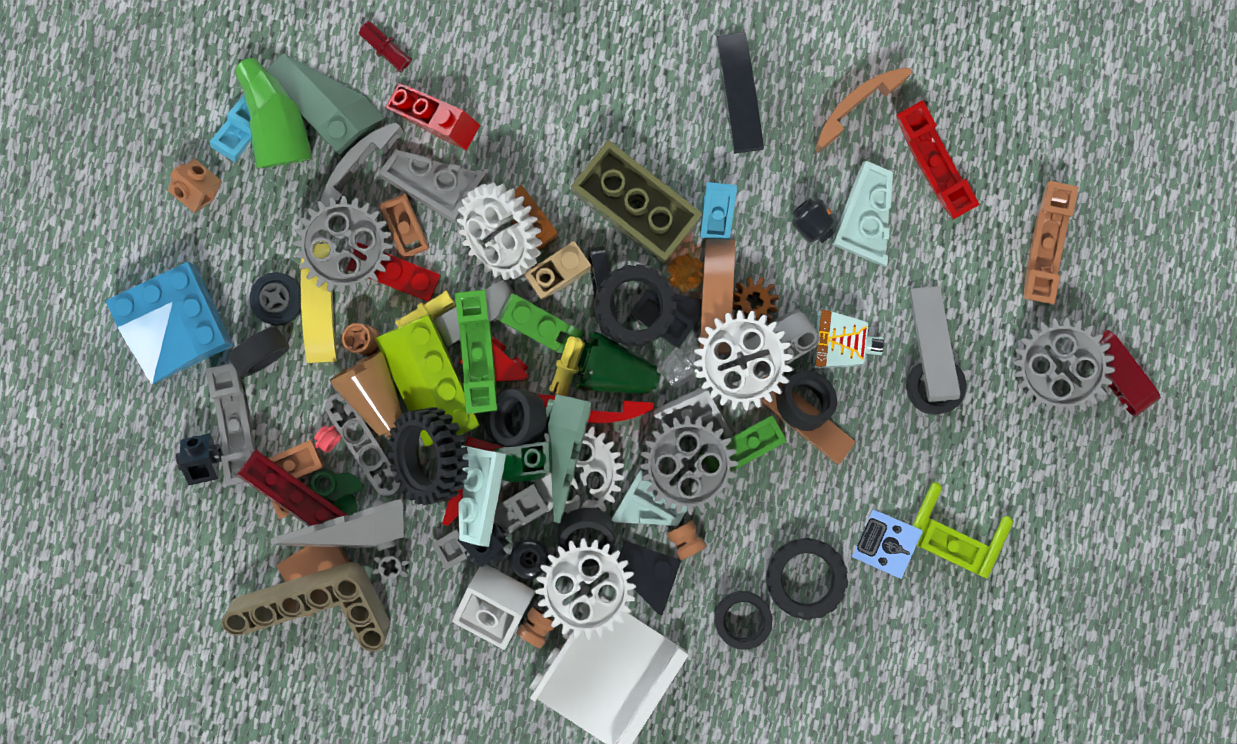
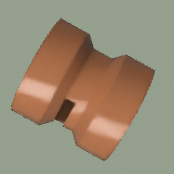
[342,323,380,355]
[666,520,707,561]
[516,607,554,649]

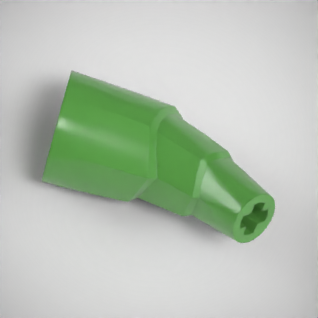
[235,58,313,169]

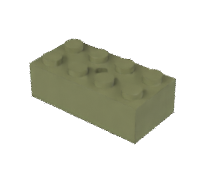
[571,140,703,266]

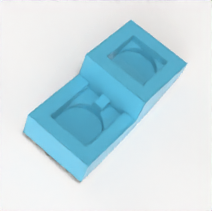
[210,94,251,162]

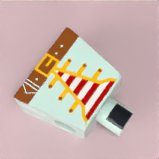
[812,309,884,369]

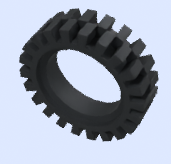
[388,407,469,505]

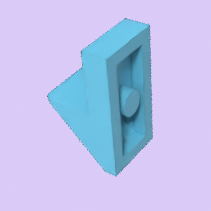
[700,182,737,239]

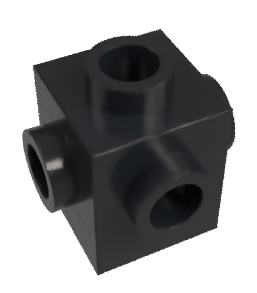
[176,433,223,486]
[457,523,510,567]

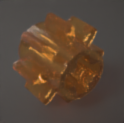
[667,253,704,292]

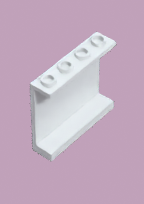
[529,594,689,744]

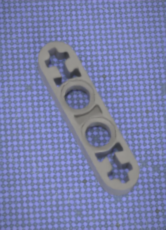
[325,394,402,496]

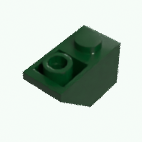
[494,442,553,483]

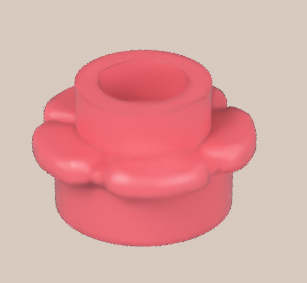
[314,425,342,453]

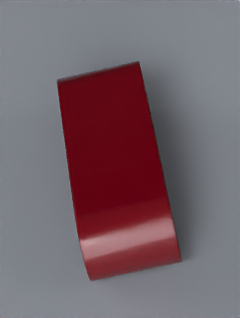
[1090,330,1161,417]

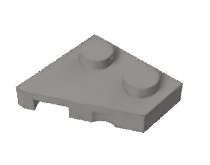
[653,388,733,439]

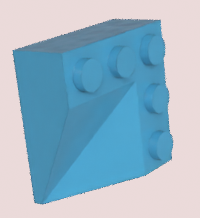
[105,262,234,384]

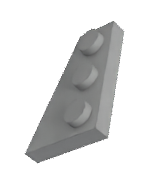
[379,149,487,223]

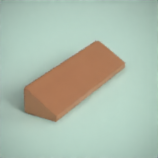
[762,374,856,465]

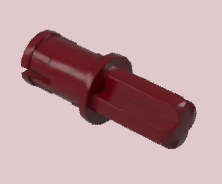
[359,21,412,73]

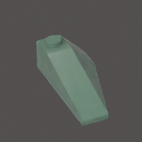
[546,394,593,523]

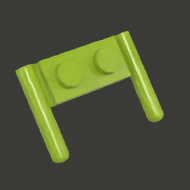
[912,482,1014,579]

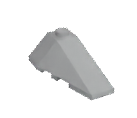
[270,499,404,551]

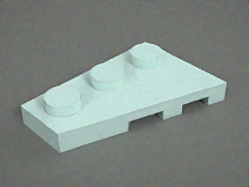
[831,161,893,267]
[459,445,506,547]

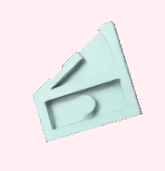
[612,470,687,526]

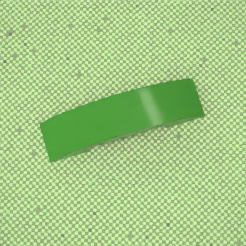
[455,290,497,414]

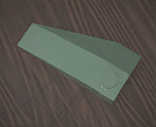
[266,54,386,158]

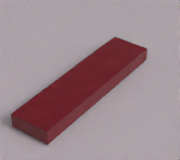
[236,449,347,527]

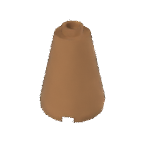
[330,351,403,437]

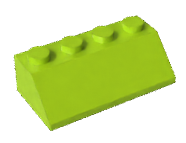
[375,313,480,447]

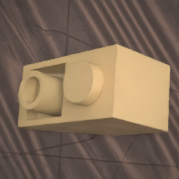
[524,241,591,299]

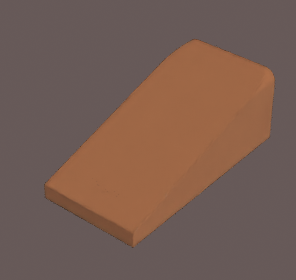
[378,193,430,260]

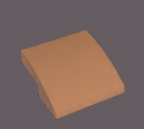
[276,546,353,617]

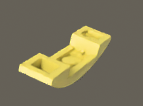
[301,244,337,363]

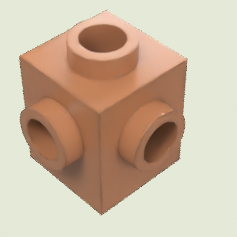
[167,159,222,213]

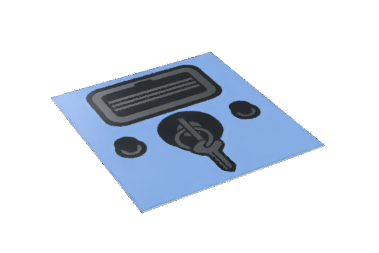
[852,509,923,579]

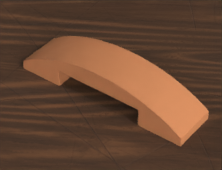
[815,68,913,153]
[1024,181,1079,304]
[700,239,736,354]

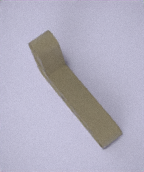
[222,562,391,652]

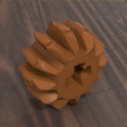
[732,277,779,323]

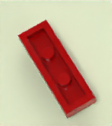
[347,242,441,302]

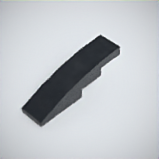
[716,32,764,154]

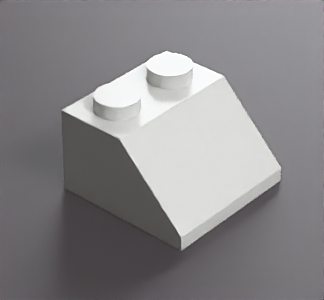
[452,565,535,650]

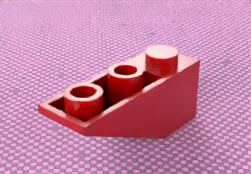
[385,83,481,151]

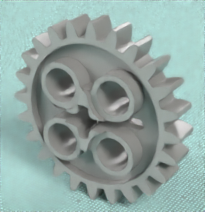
[293,196,393,294]
[1013,317,1115,415]
[640,416,738,515]

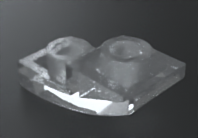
[657,332,722,388]

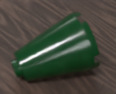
[574,331,661,394]

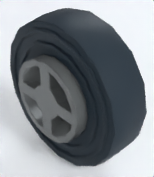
[249,272,301,326]

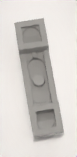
[319,123,404,211]
[206,363,255,486]
[431,484,549,570]

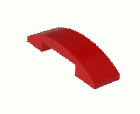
[896,100,980,220]
[538,394,654,424]

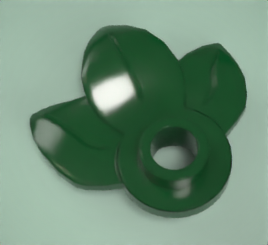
[310,469,364,516]

